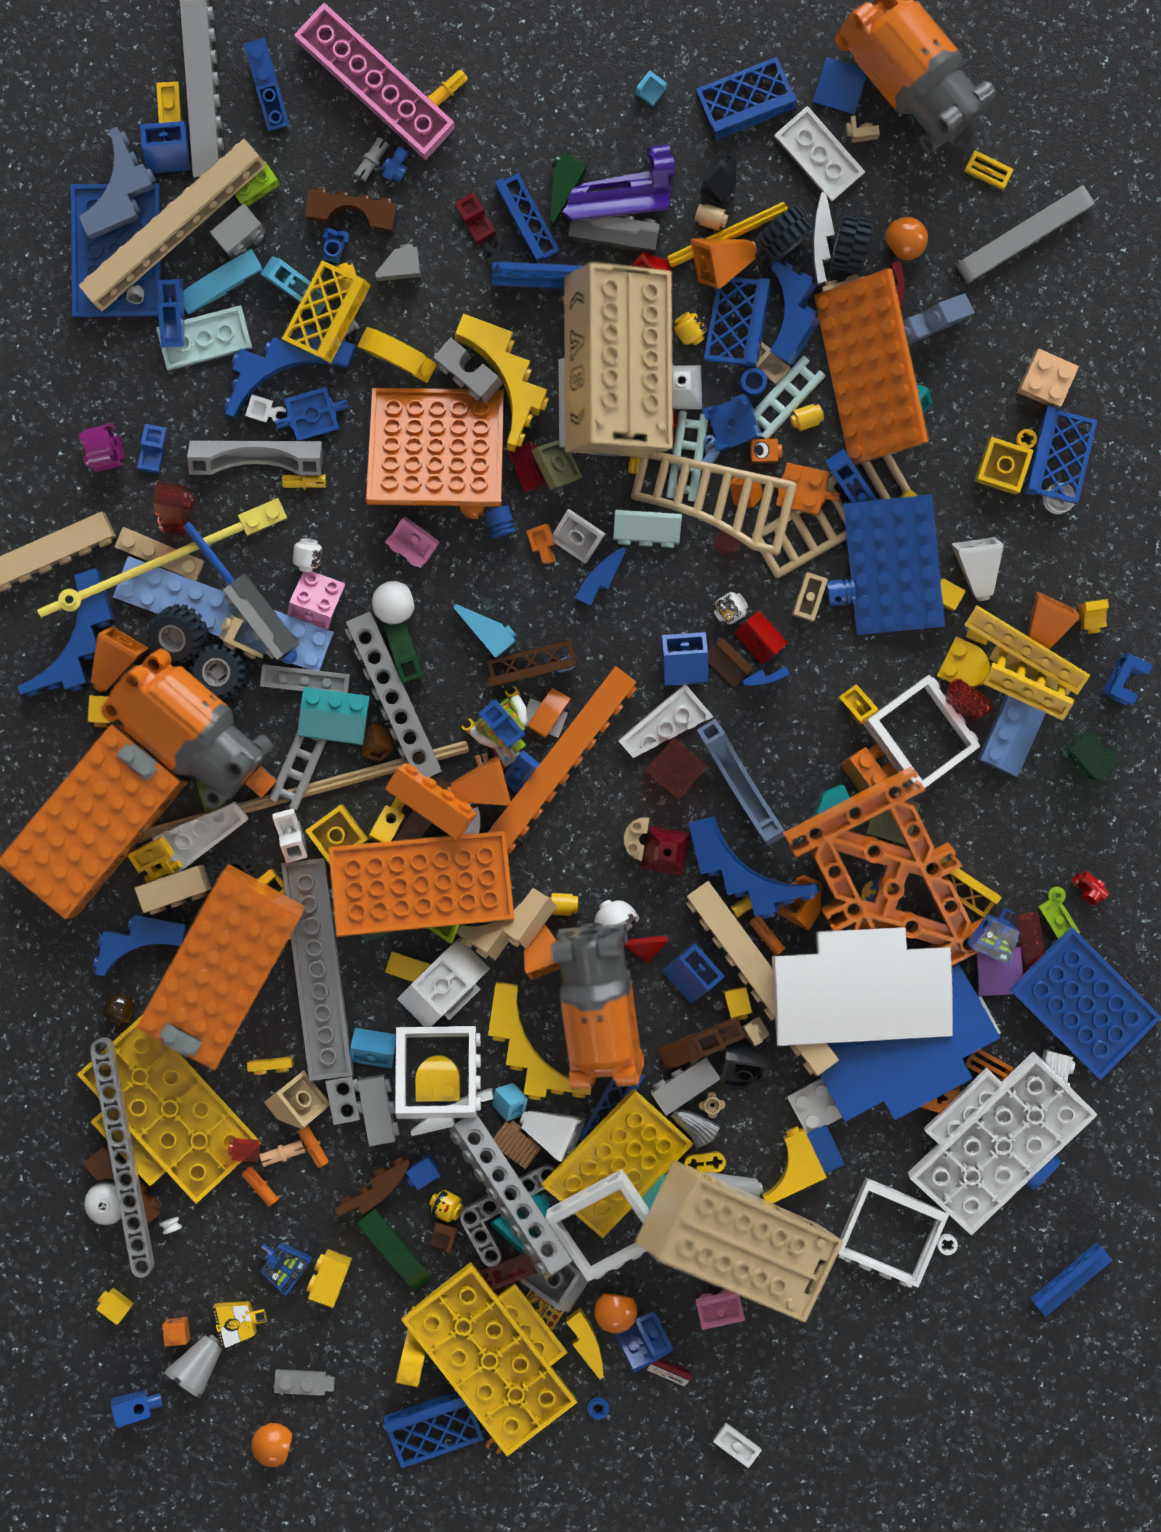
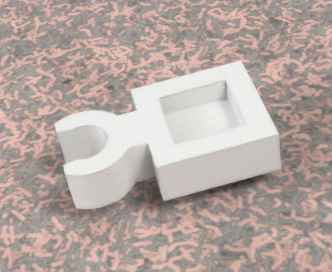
[245,394,286,422]

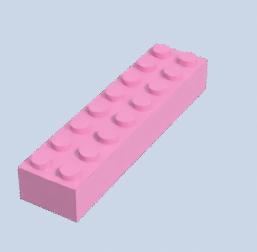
[294,3,455,160]

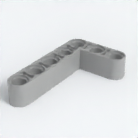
[460,1163,556,1267]

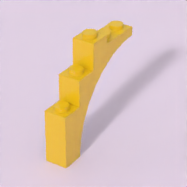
[455,314,549,452]
[488,982,591,1100]

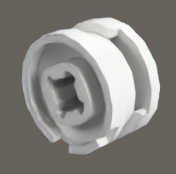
[1043,482,1075,514]

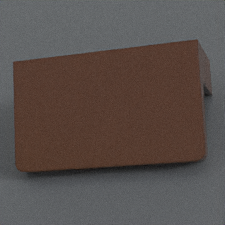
[708,638,754,687]

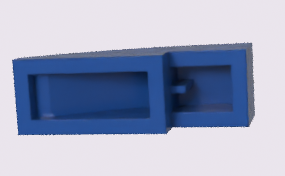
[157,279,184,348]
[575,547,626,606]

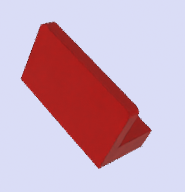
[734,611,787,665]

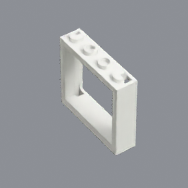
[863,675,980,788]
[395,1026,481,1119]
[545,1169,650,1282]
[838,1177,949,1288]

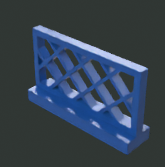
[696,57,797,140]
[491,262,583,289]
[704,277,772,369]
[1024,405,1097,504]
[384,1391,484,1468]

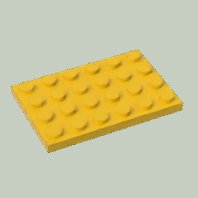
[542,1088,694,1238]

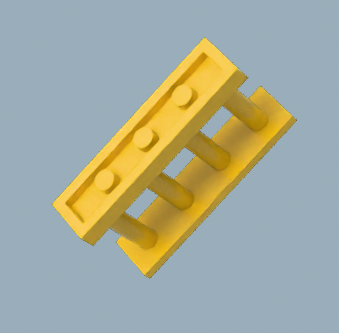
[983,645,1074,720]

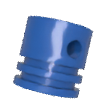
[739,368,767,397]
[484,506,516,539]
[826,578,856,607]

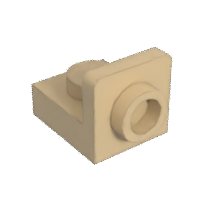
[846,116,880,143]
[742,1017,769,1046]

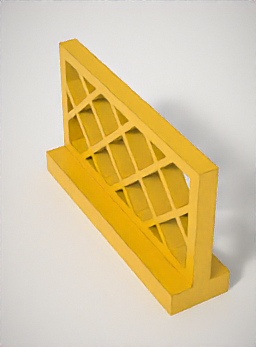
[282,261,371,364]

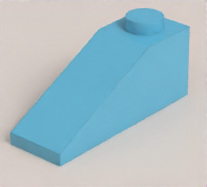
[260,256,329,315]
[453,604,516,658]

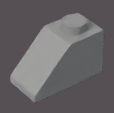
[375,244,421,281]

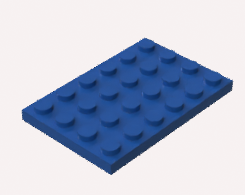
[71,183,161,317]
[843,494,945,635]
[1009,927,1161,1080]

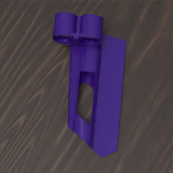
[563,144,675,221]

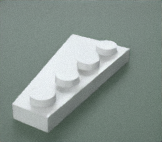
[618,685,713,758]
[152,801,248,872]

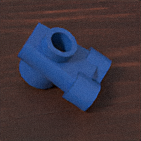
[381,146,410,183]
[322,228,350,266]

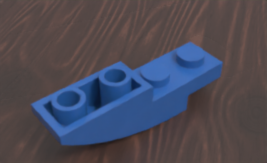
[244,38,289,131]

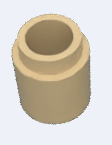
[695,204,729,231]

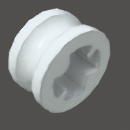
[160,1217,182,1234]
[937,1234,958,1255]

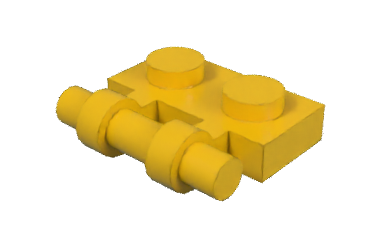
[127,836,183,883]

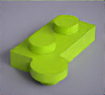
[1038,887,1080,939]

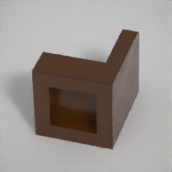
[361,723,393,762]
[430,1219,458,1254]

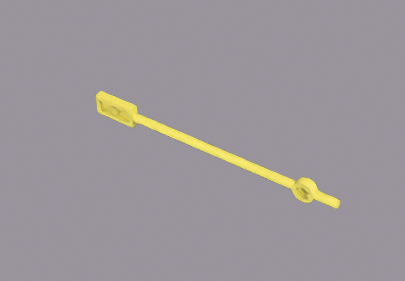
[38,498,287,618]

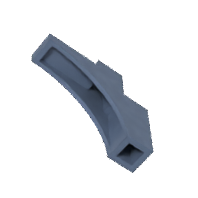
[79,127,156,240]
[903,294,975,347]

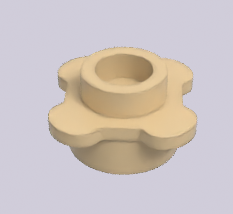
[699,1092,725,1118]

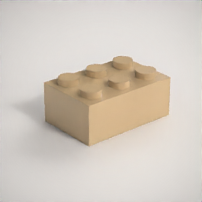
[135,864,212,915]

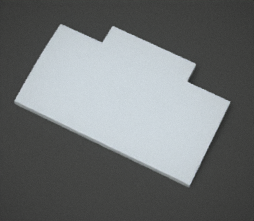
[772,928,953,1046]
[908,1052,1097,1235]

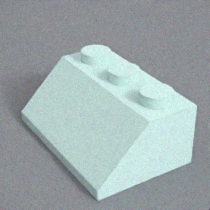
[613,510,682,548]

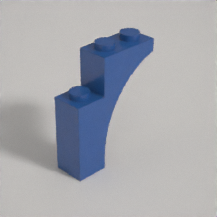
[770,261,821,365]
[93,914,189,976]

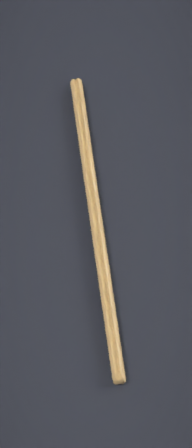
[138,741,469,843]

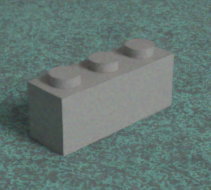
[651,1056,721,1116]
[358,1074,399,1146]

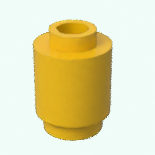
[790,404,824,431]
[548,893,578,916]

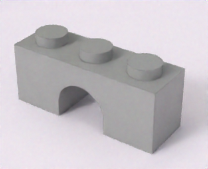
[434,337,503,403]

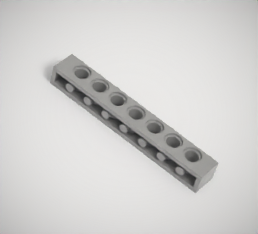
[345,612,443,778]
[449,1113,572,1279]

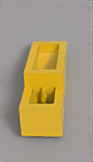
[566,1308,603,1380]

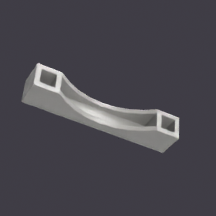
[187,441,323,475]

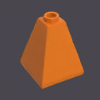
[690,238,757,288]
[1028,591,1080,649]
[91,626,149,692]
[447,755,511,805]
[524,924,560,980]

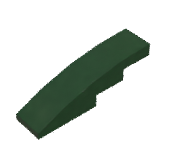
[357,1208,431,1290]

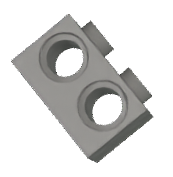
[325,1076,363,1125]

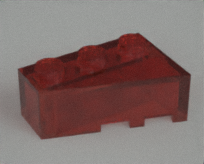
[153,481,195,536]

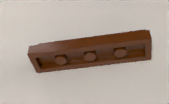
[487,640,578,687]

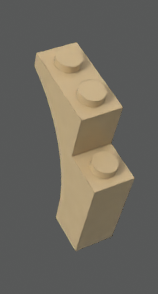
[457,888,557,960]

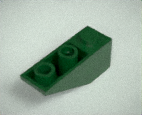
[383,621,425,684]

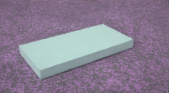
[156,305,253,371]

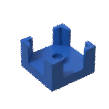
[702,394,762,451]
[1102,653,1153,706]

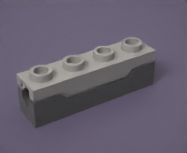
[569,215,660,254]

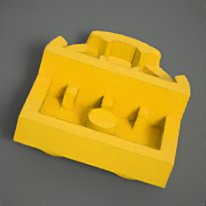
[937,637,991,690]
[415,1055,460,1102]

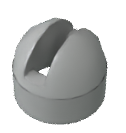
[126,285,144,304]

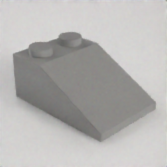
[510,1237,589,1312]

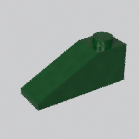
[551,151,587,226]

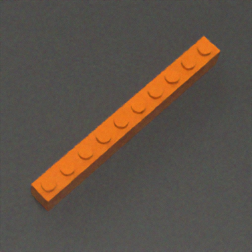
[487,666,637,855]

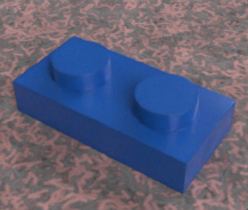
[504,750,539,794]

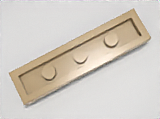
[115,527,205,581]

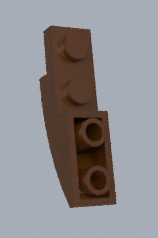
[657,1016,746,1069]
[335,1156,411,1217]

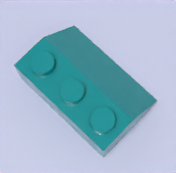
[298,687,370,745]

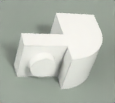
[272,808,308,863]

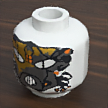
[293,538,322,572]
[714,592,748,624]

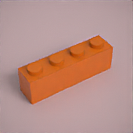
[385,763,477,840]

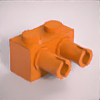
[840,743,897,792]

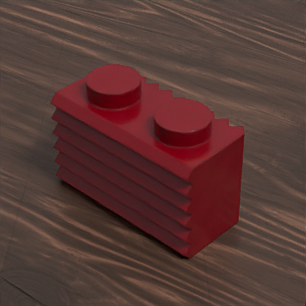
[507,441,547,493]

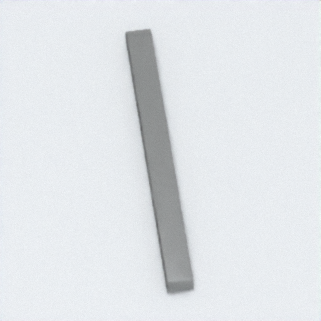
[91,1038,154,1278]

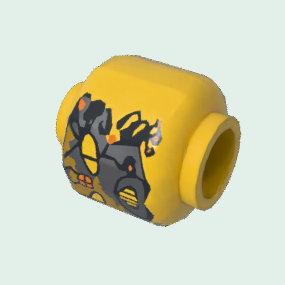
[674,312,707,346]

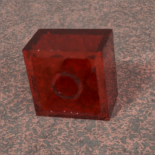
[645,738,707,800]

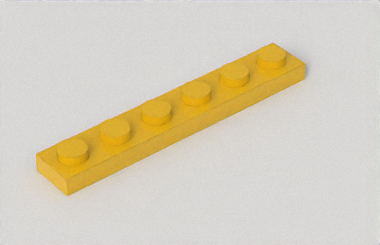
[965,606,1090,695]

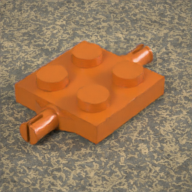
[775,462,841,516]

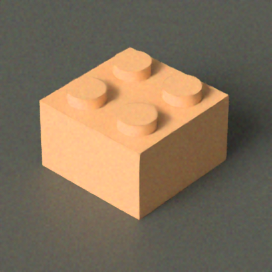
[1017,349,1079,410]

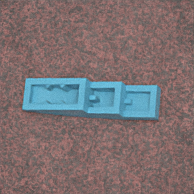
[183,249,263,315]

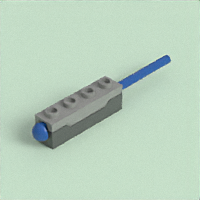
[183,522,300,664]

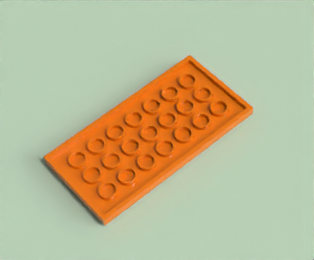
[814,269,929,465]
[328,831,514,936]

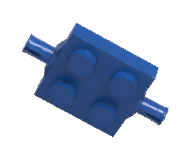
[275,387,349,441]

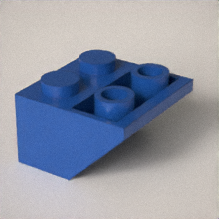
[140,121,192,174]
[660,632,708,686]
[662,942,725,1003]

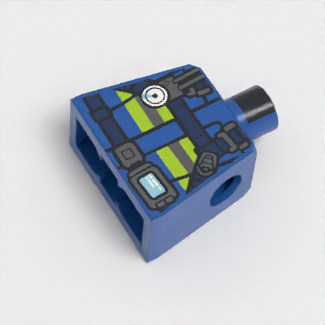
[967,908,1020,965]
[256,1243,312,1296]

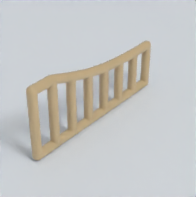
[631,452,797,555]
[752,454,910,578]

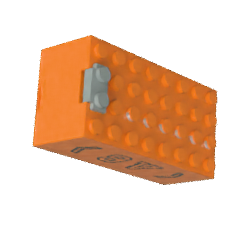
[0,724,189,919]
[136,864,306,1070]

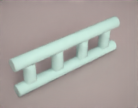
[754,356,825,439]
[666,411,708,502]

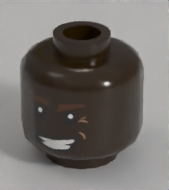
[103,992,135,1026]

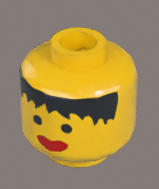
[429,1190,463,1223]

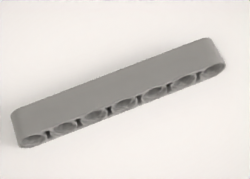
[955,185,1095,284]

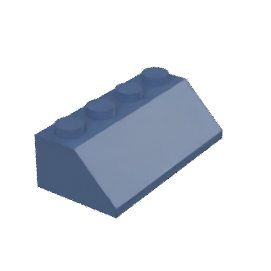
[977,695,1046,777]

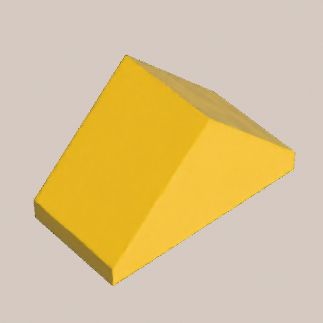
[839,684,879,725]

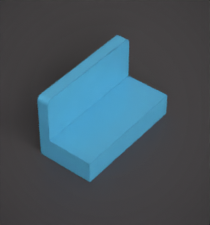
[350,1028,396,1069]

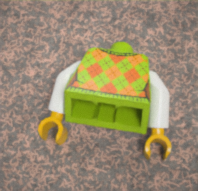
[462,686,527,753]

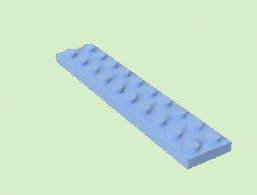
[113,556,334,671]

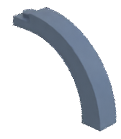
[697,719,785,846]

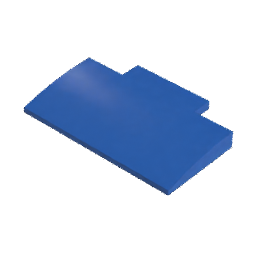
[819,963,1001,1122]

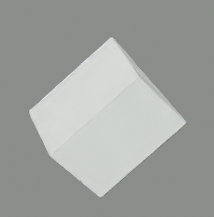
[553,509,605,564]

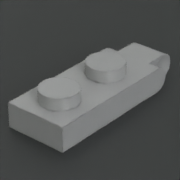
[274,1369,335,1395]

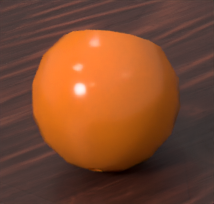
[885,217,928,261]
[594,1293,637,1333]
[251,1423,292,1467]

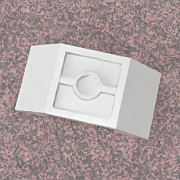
[397,938,490,1027]

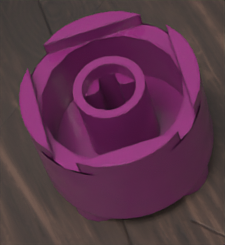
[79,423,124,472]

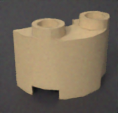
[624,817,650,861]

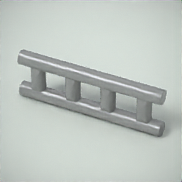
[269,731,327,811]

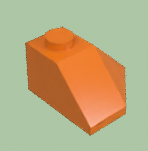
[776,875,822,930]

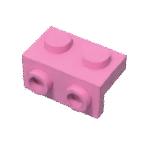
[385,516,440,568]
[696,1289,745,1330]

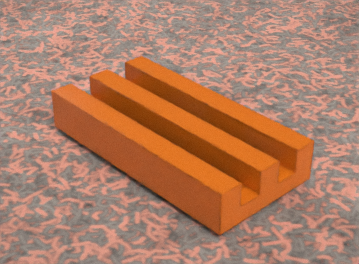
[965,1049,1014,1082]

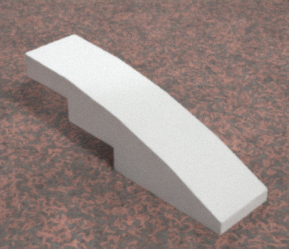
[812,191,835,287]
[411,1088,494,1136]

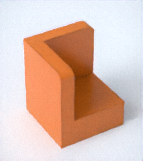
[730,478,763,508]

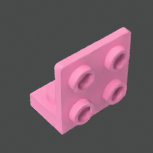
[287,571,345,630]

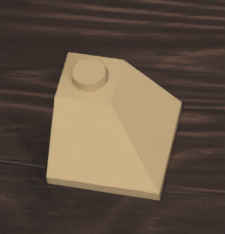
[264,1070,330,1129]

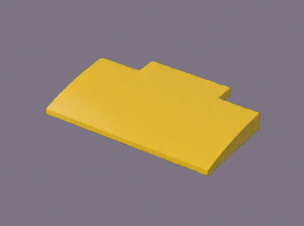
[77,1015,261,1204]
[401,1262,577,1456]

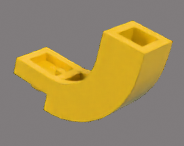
[357,327,437,383]

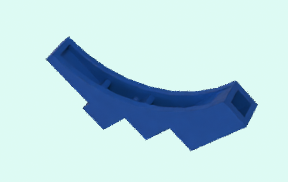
[224,326,357,419]
[18,569,115,697]
[688,816,820,919]

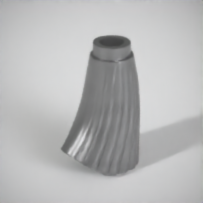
[670,1108,720,1149]

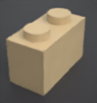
[791,572,828,622]

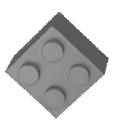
[210,204,266,260]

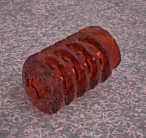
[945,678,993,721]

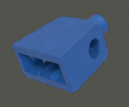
[111,1390,163,1428]

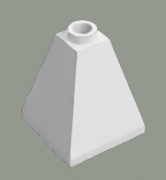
[672,365,702,410]
[951,537,1003,601]
[520,1111,587,1162]

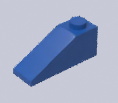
[826,449,877,503]

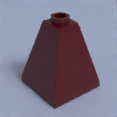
[640,825,691,876]

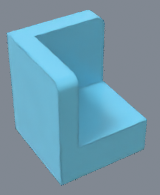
[636,70,667,107]
[492,1083,528,1121]

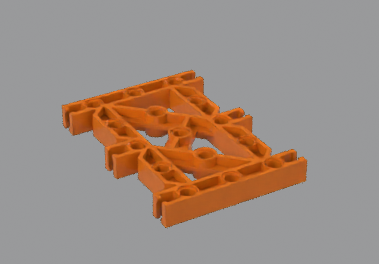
[783,766,985,966]

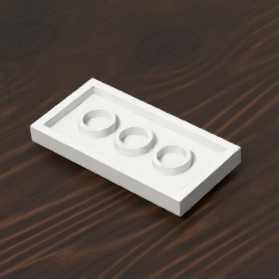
[774,106,865,202]

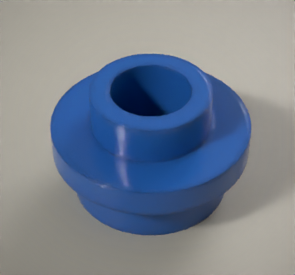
[587,1397,609,1420]

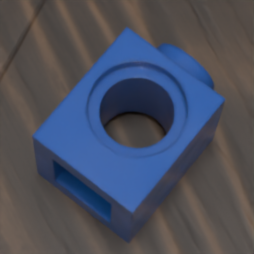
[405,1155,441,1190]

